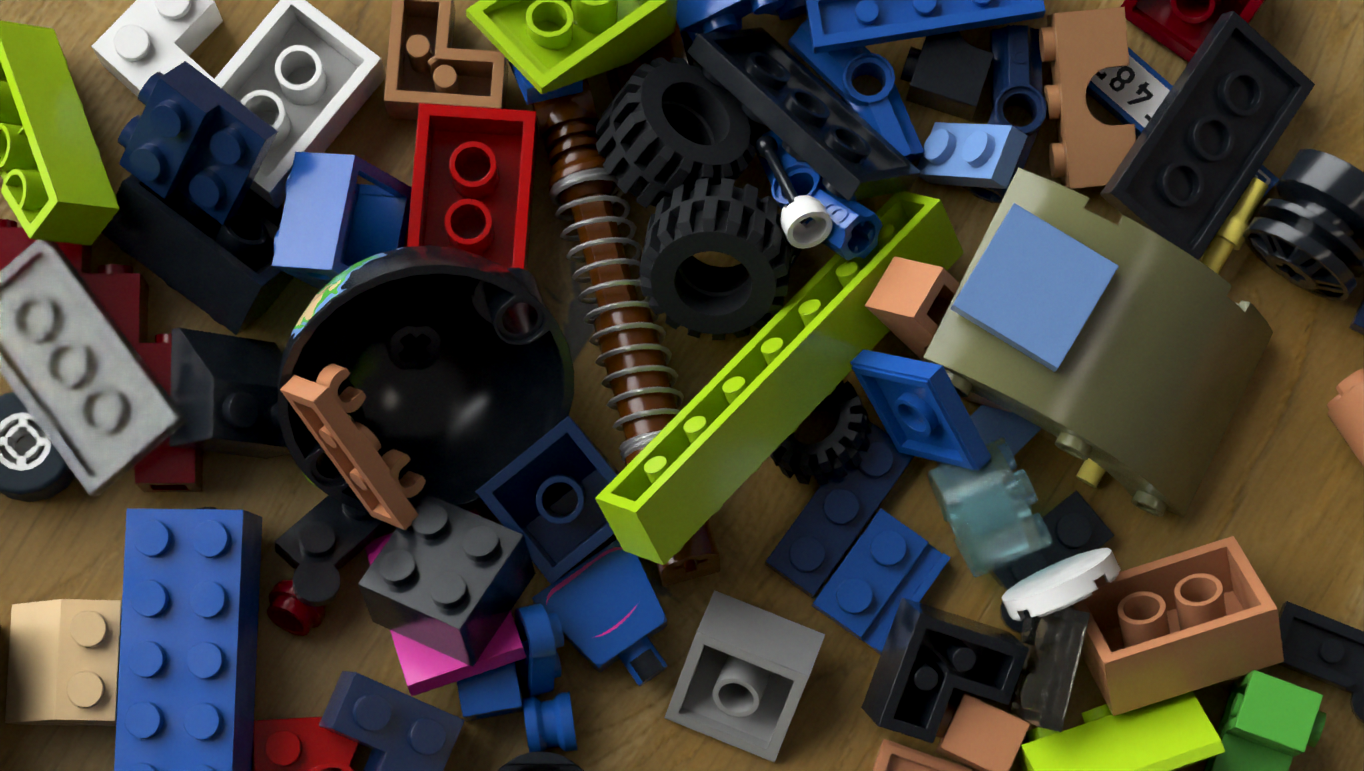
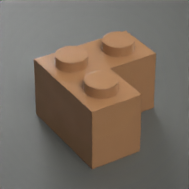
[384,0,508,120]

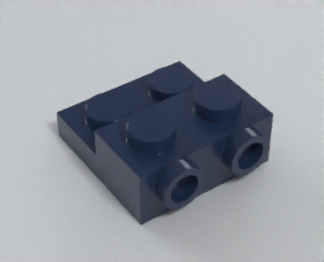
[118,61,278,225]

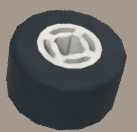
[0,390,84,502]

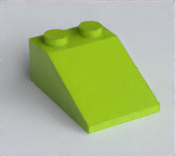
[466,0,678,94]

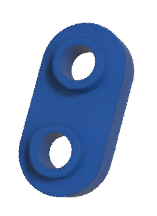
[515,603,564,697]

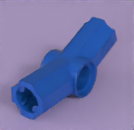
[788,19,924,163]
[756,130,883,261]

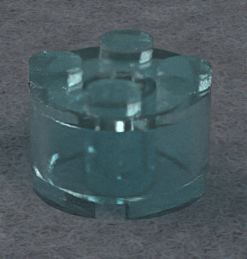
[927,437,1053,578]

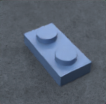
[917,122,1027,189]

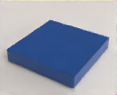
[850,349,991,471]

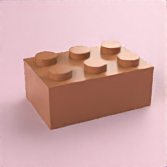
[1068,536,1284,716]

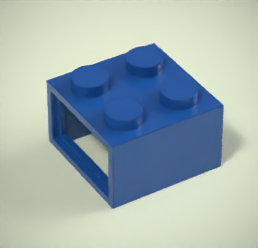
[272,152,412,290]

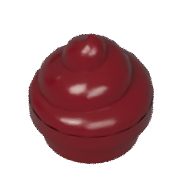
[267,578,326,636]

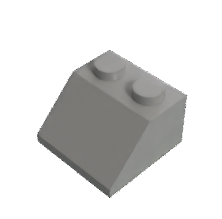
[665,590,825,763]

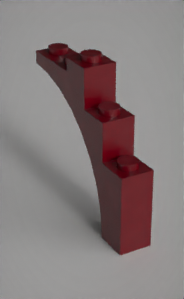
[0,219,203,492]

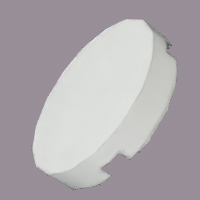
[1001,548,1121,621]

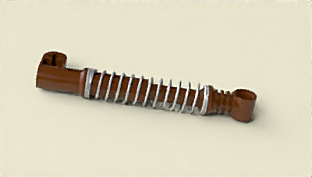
[532,78,720,587]

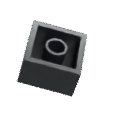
[358,492,536,667]

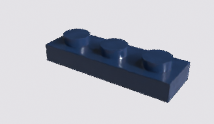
[765,422,915,598]

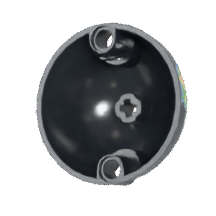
[278,245,574,513]

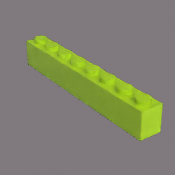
[595,191,964,565]

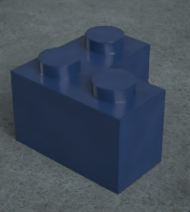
[319,671,465,771]

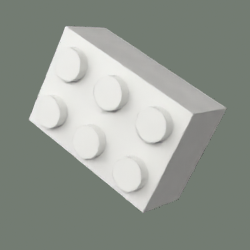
[213,0,386,209]

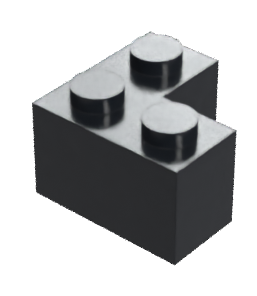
[861,597,1029,743]

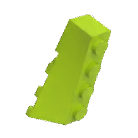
[0,20,119,246]

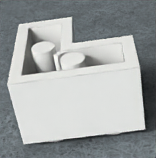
[91,0,223,97]

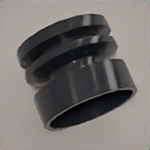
[1243,149,1364,301]

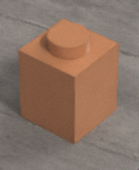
[935,693,1030,771]

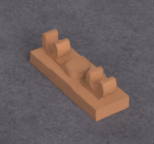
[280,364,426,530]

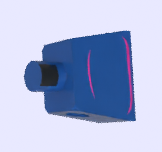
[532,539,668,686]

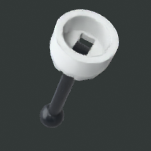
[755,135,833,249]

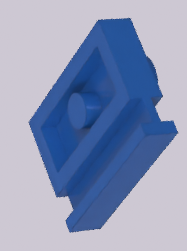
[812,508,951,655]

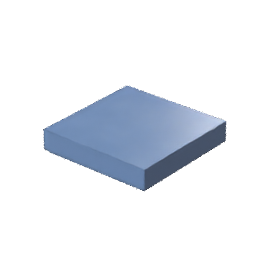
[950,203,1119,372]

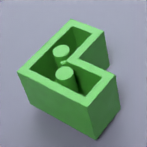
[1203,670,1326,771]

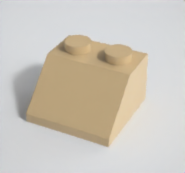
[5,599,122,726]

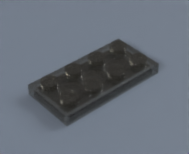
[0,240,188,496]

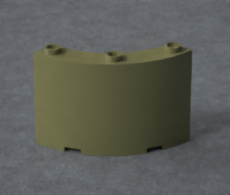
[923,167,1273,518]

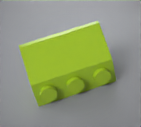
[1017,691,1225,771]

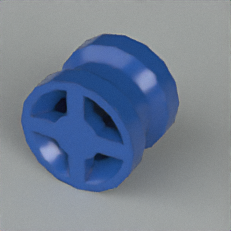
[522,691,578,753]

